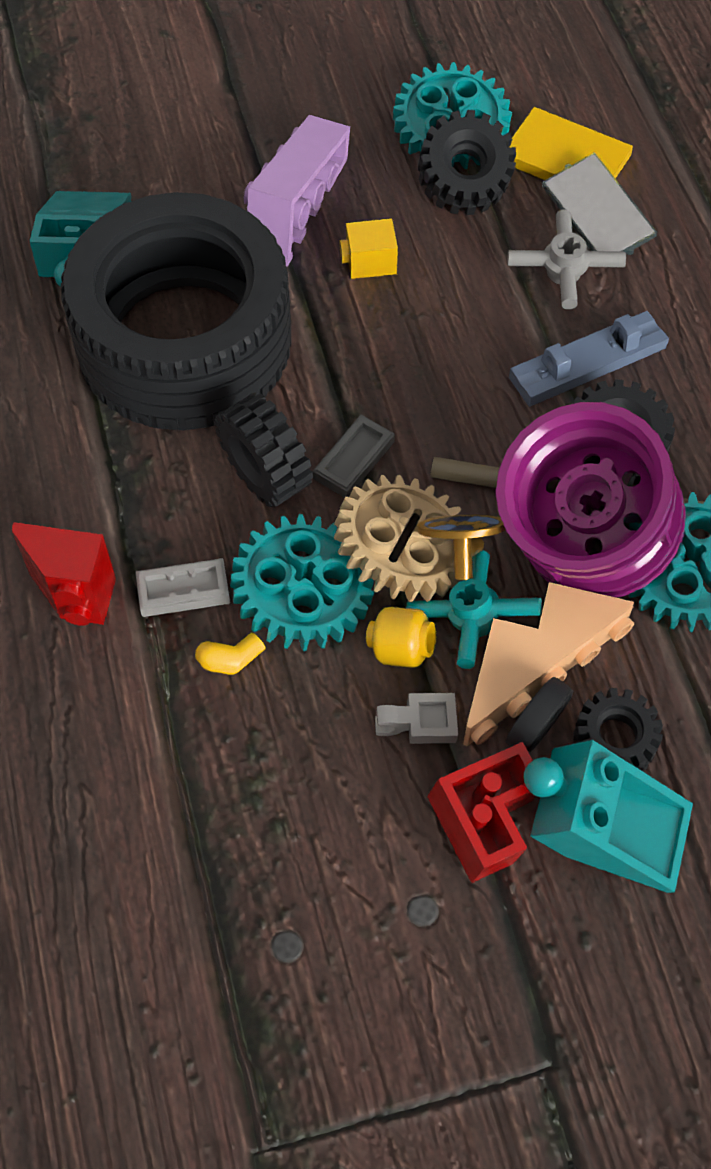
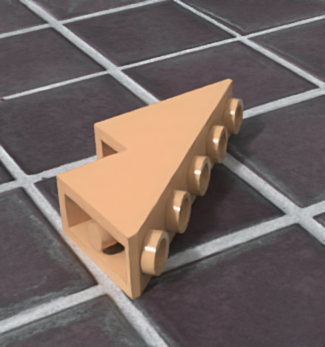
[463,582,634,746]

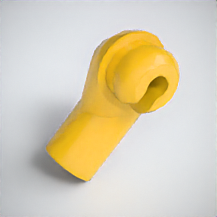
[195,632,265,675]

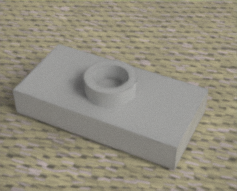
[136,558,230,617]

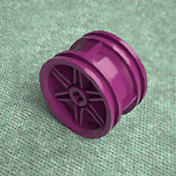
[496,402,686,598]

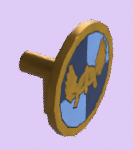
[417,515,506,580]

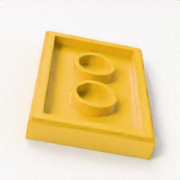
[510,107,633,181]

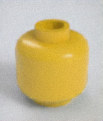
[366,607,436,667]

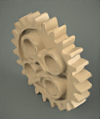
[334,475,461,602]

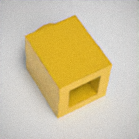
[339,218,398,279]

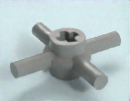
[507,210,626,309]

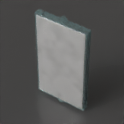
[542,152,657,255]

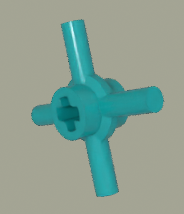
[406,550,542,669]

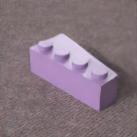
[244,115,350,267]

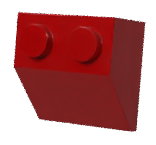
[11,522,116,626]

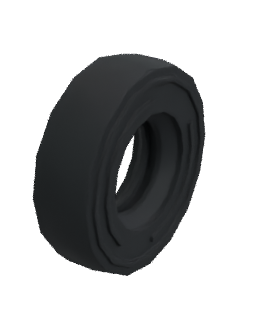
[505,677,574,754]

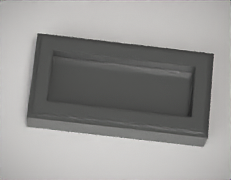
[313,415,395,498]

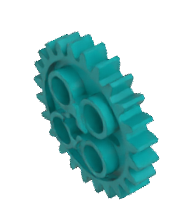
[393,62,512,169]
[628,492,711,632]
[230,514,375,651]

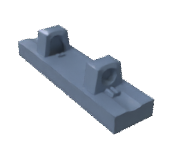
[509,311,669,407]

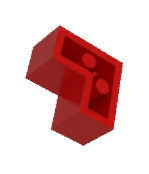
[427,742,536,883]

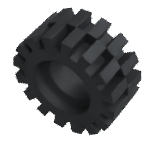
[573,688,663,771]

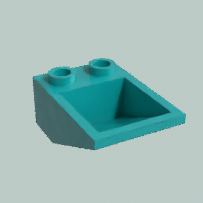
[30,191,131,287]
[524,740,693,893]

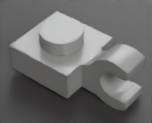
[375,693,458,744]

